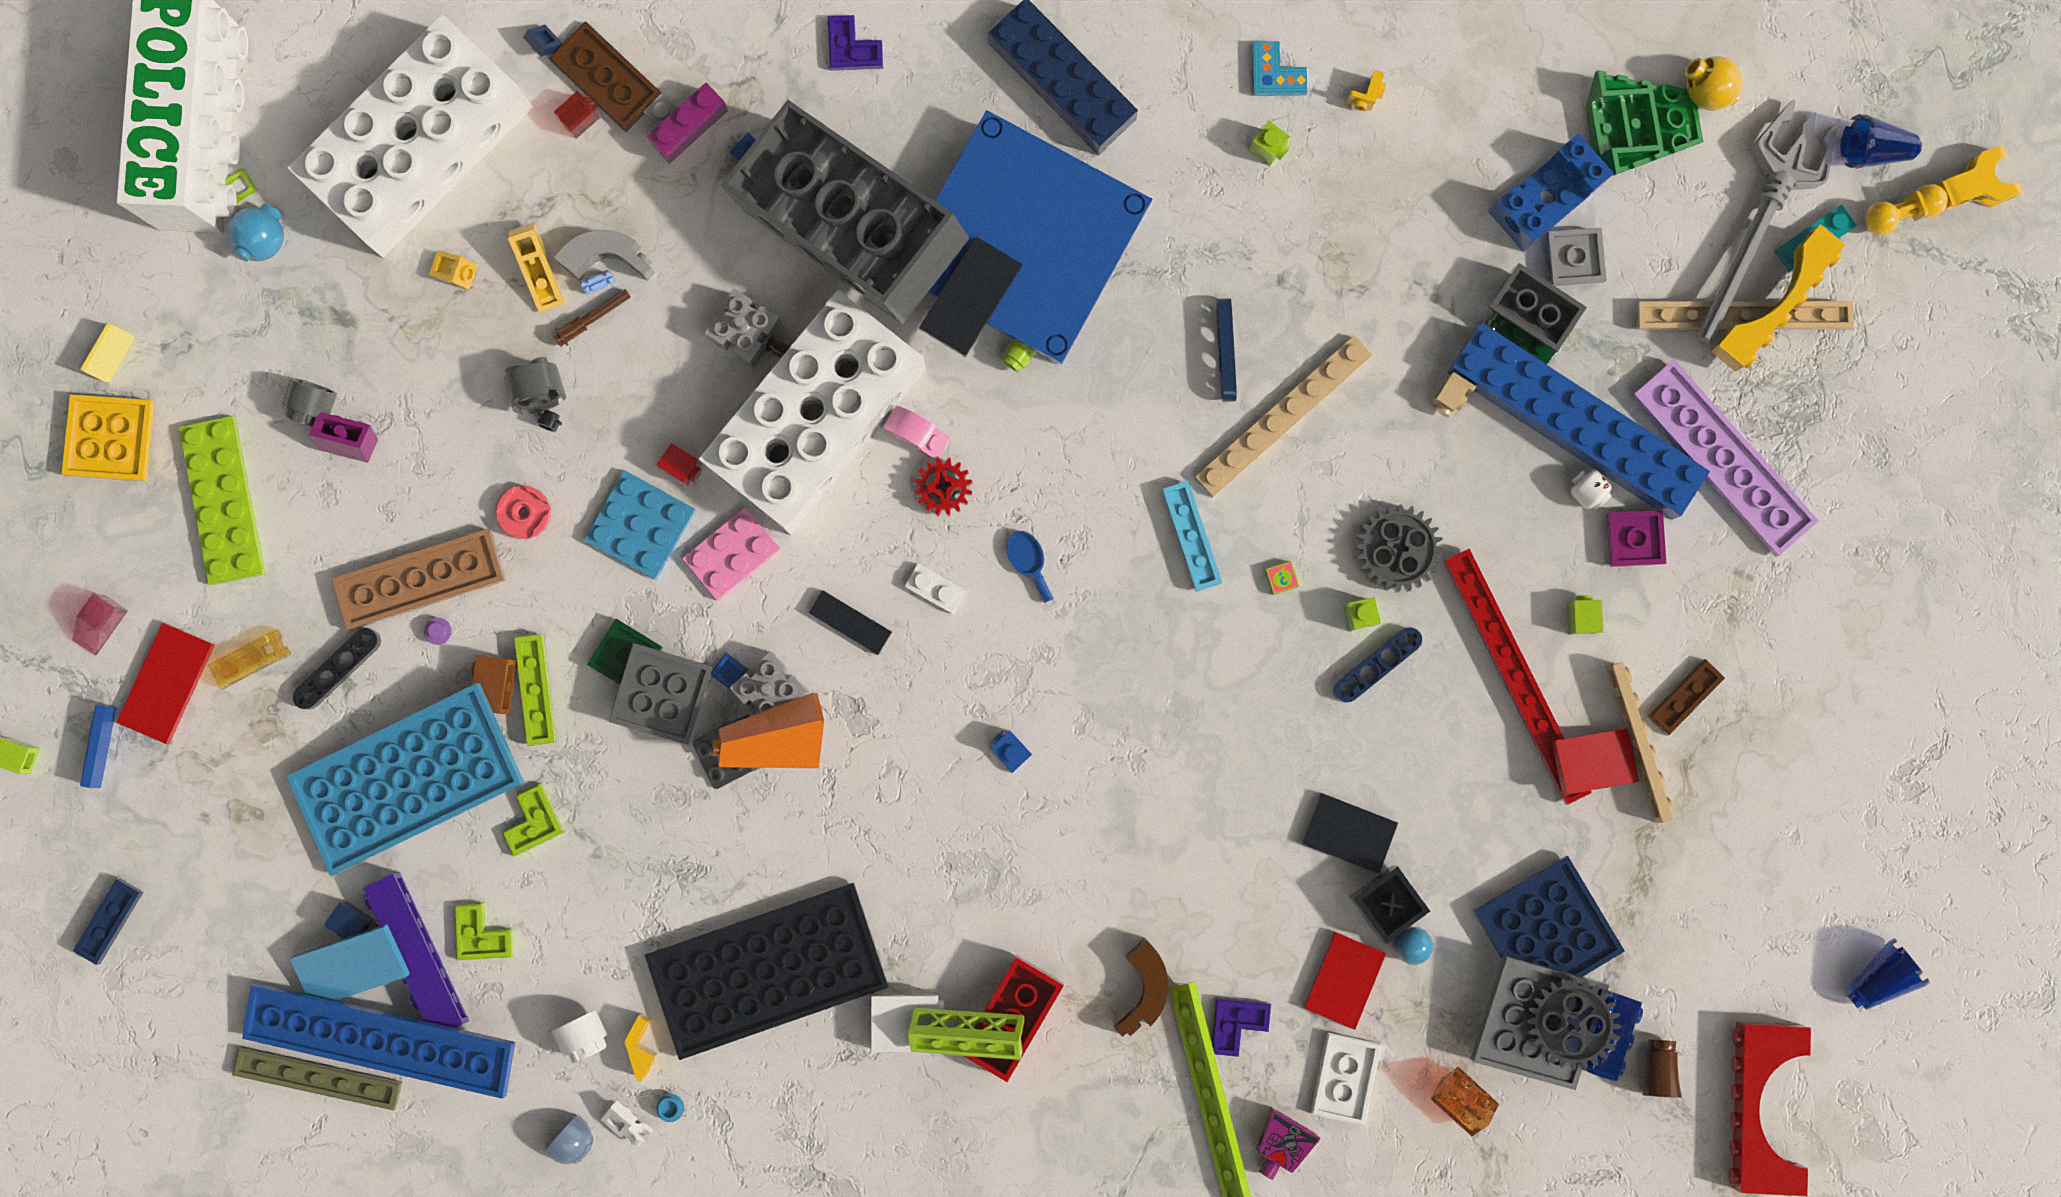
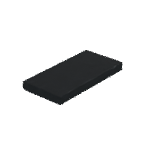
[919,236,1023,358]

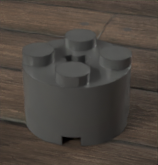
[504,357,566,414]

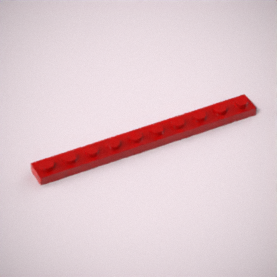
[1444,548,1592,805]

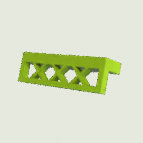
[908,1008,1024,1060]

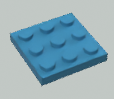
[584,470,696,580]

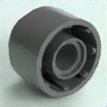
[282,378,337,426]

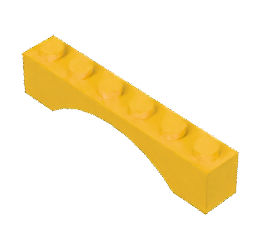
[1711,224,1845,372]

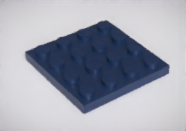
[1473,855,1625,977]

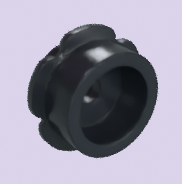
[536,410,562,432]

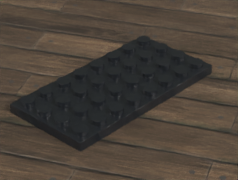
[645,882,889,1060]

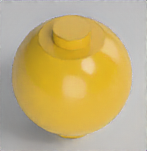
[1685,56,1743,111]

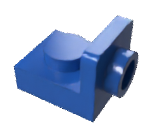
[990,730,1032,773]

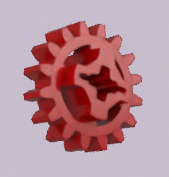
[914,458,973,517]

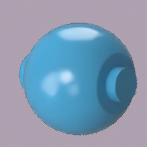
[227,203,284,262]

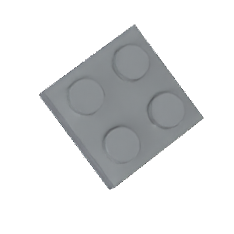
[1546,228,1607,286]

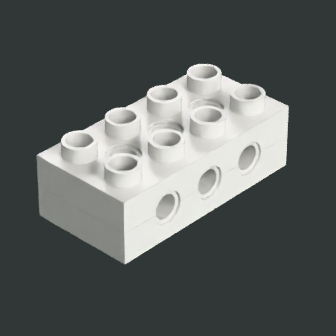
[288,14,534,258]
[699,290,926,535]

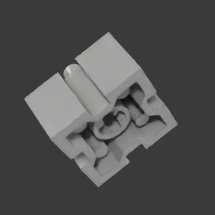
[704,288,783,368]
[730,651,810,715]

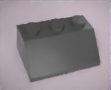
[1489,263,1587,353]

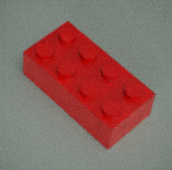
[964,955,1064,1082]

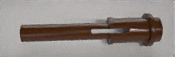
[551,289,631,347]

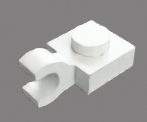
[601,1101,653,1147]

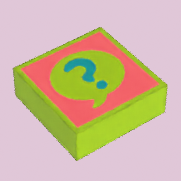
[1265,561,1300,595]

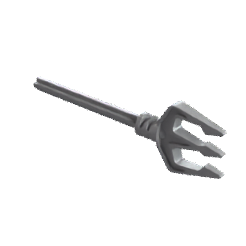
[1696,100,1838,344]

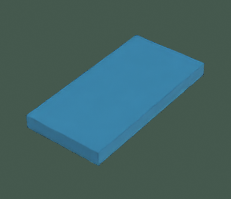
[290,924,410,1001]

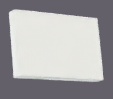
[1310,1032,1382,1126]

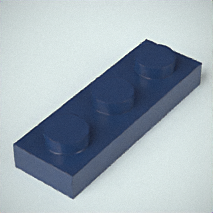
[73,878,144,965]

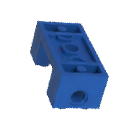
[1489,133,1614,252]

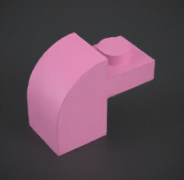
[883,405,950,460]

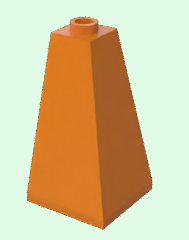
[712,693,824,768]

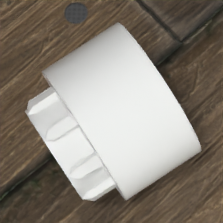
[552,1010,607,1063]

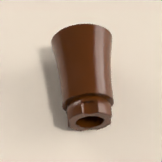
[1642,1039,1682,1098]

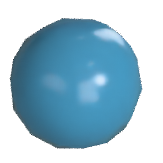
[1395,926,1433,965]

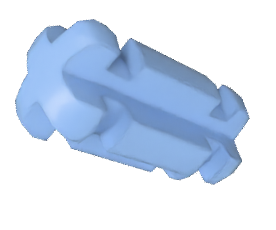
[581,270,615,295]

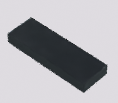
[809,590,892,655]

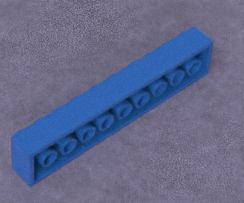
[1447,323,1710,520]

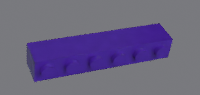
[363,873,469,1028]

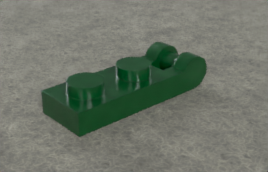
[1484,311,1556,364]

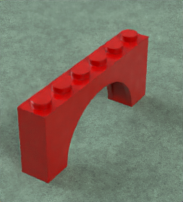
[1729,1021,1811,1196]

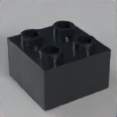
[1349,865,1431,944]

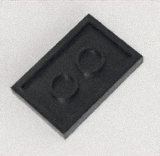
[1302,793,1398,874]

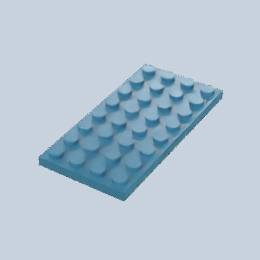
[286,683,525,876]

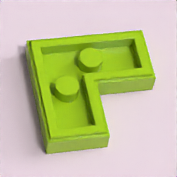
[502,784,565,857]
[454,903,514,961]

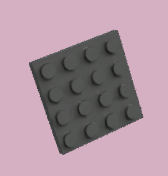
[1470,955,1609,1090]

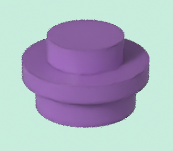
[424,618,452,645]

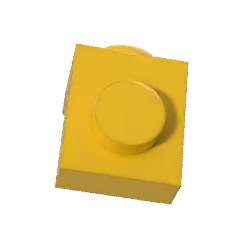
[1346,70,1386,111]

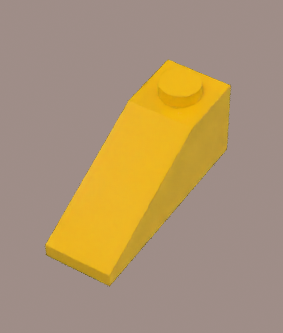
[508,222,564,313]

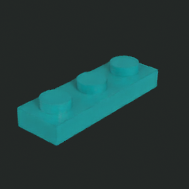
[1774,204,1857,273]

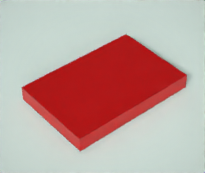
[1551,728,1640,796]
[1303,931,1386,1030]

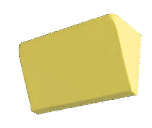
[80,323,135,383]

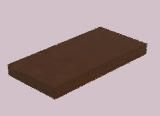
[548,21,662,132]

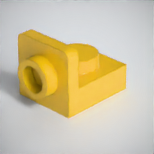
[429,250,477,289]

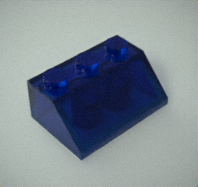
[1583,990,1643,1082]

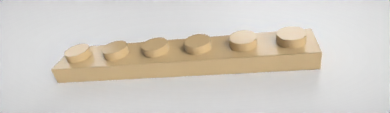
[1606,662,1674,823]

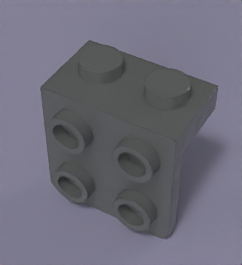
[693,714,761,789]

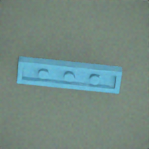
[1162,481,1222,592]

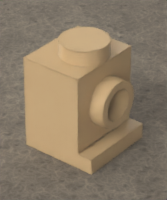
[1432,372,1476,417]

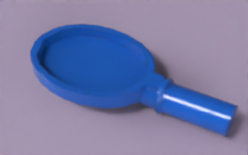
[1006,531,1054,603]

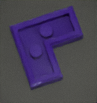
[828,15,883,71]
[1212,998,1271,1057]

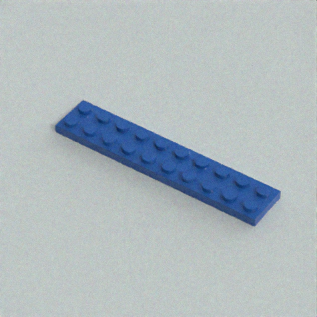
[242,983,515,1099]

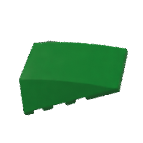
[1586,70,1704,176]

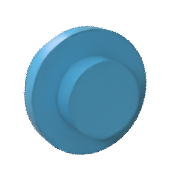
[656,1094,684,1122]

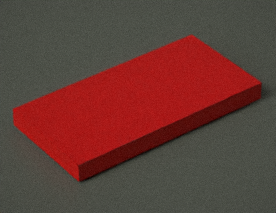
[116,623,215,744]

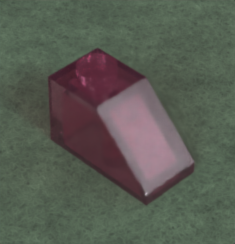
[72,593,128,655]

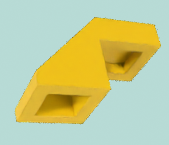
[625,1014,658,1082]

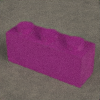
[647,82,728,164]

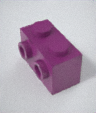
[309,412,378,463]

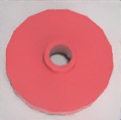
[496,486,551,539]

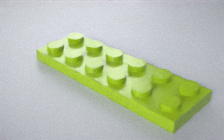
[179,416,266,586]

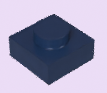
[523,25,563,57]

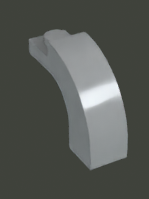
[554,230,655,280]

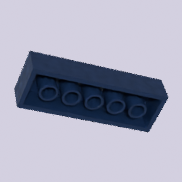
[988,0,1138,156]

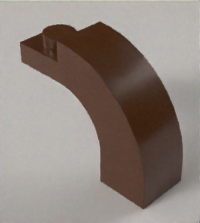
[1114,938,1168,1037]

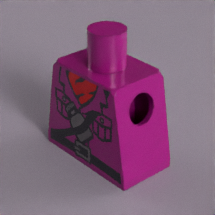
[1256,1107,1320,1180]

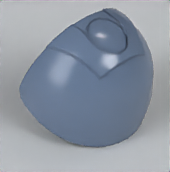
[545,1116,593,1164]

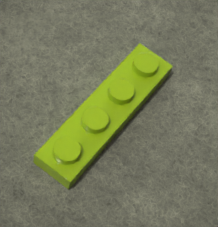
[514,634,557,746]

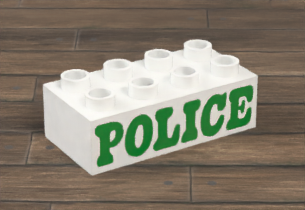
[117,0,248,233]

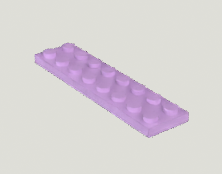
[1632,359,1819,557]

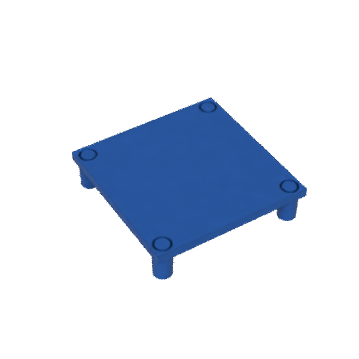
[927,110,1152,365]

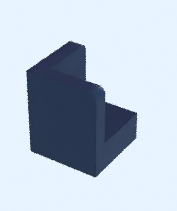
[324,901,374,939]

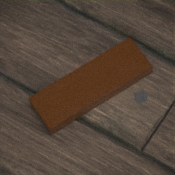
[1647,659,1725,736]

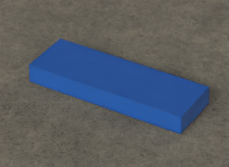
[80,705,117,788]

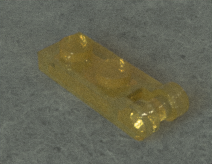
[208,629,291,689]

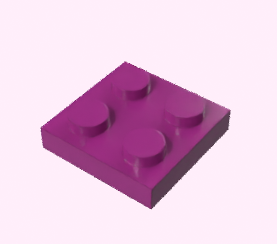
[1606,510,1667,567]

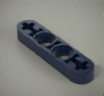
[1216,298,1237,402]
[1333,627,1422,703]

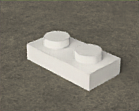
[905,563,965,614]

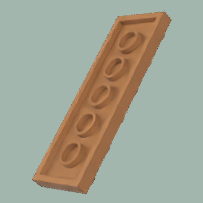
[331,529,506,631]

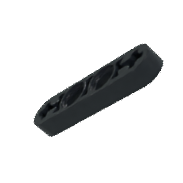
[293,628,381,710]

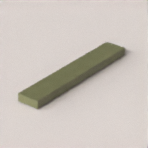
[232,1047,402,1111]

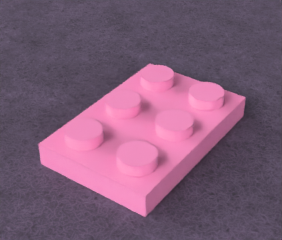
[682,507,781,601]

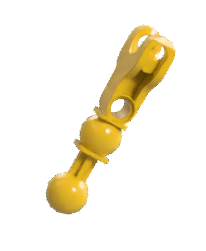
[1864,145,2023,235]

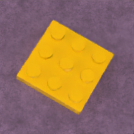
[61,394,155,482]

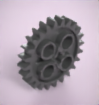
[1354,504,1444,593]
[1528,978,1621,1070]

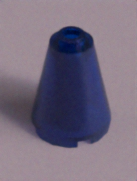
[1840,114,1922,169]
[1847,938,1930,1010]

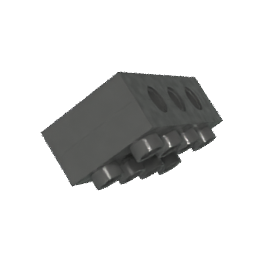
[720,100,969,325]

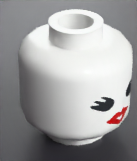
[1571,470,1612,510]

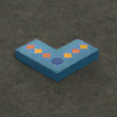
[1252,41,1307,96]

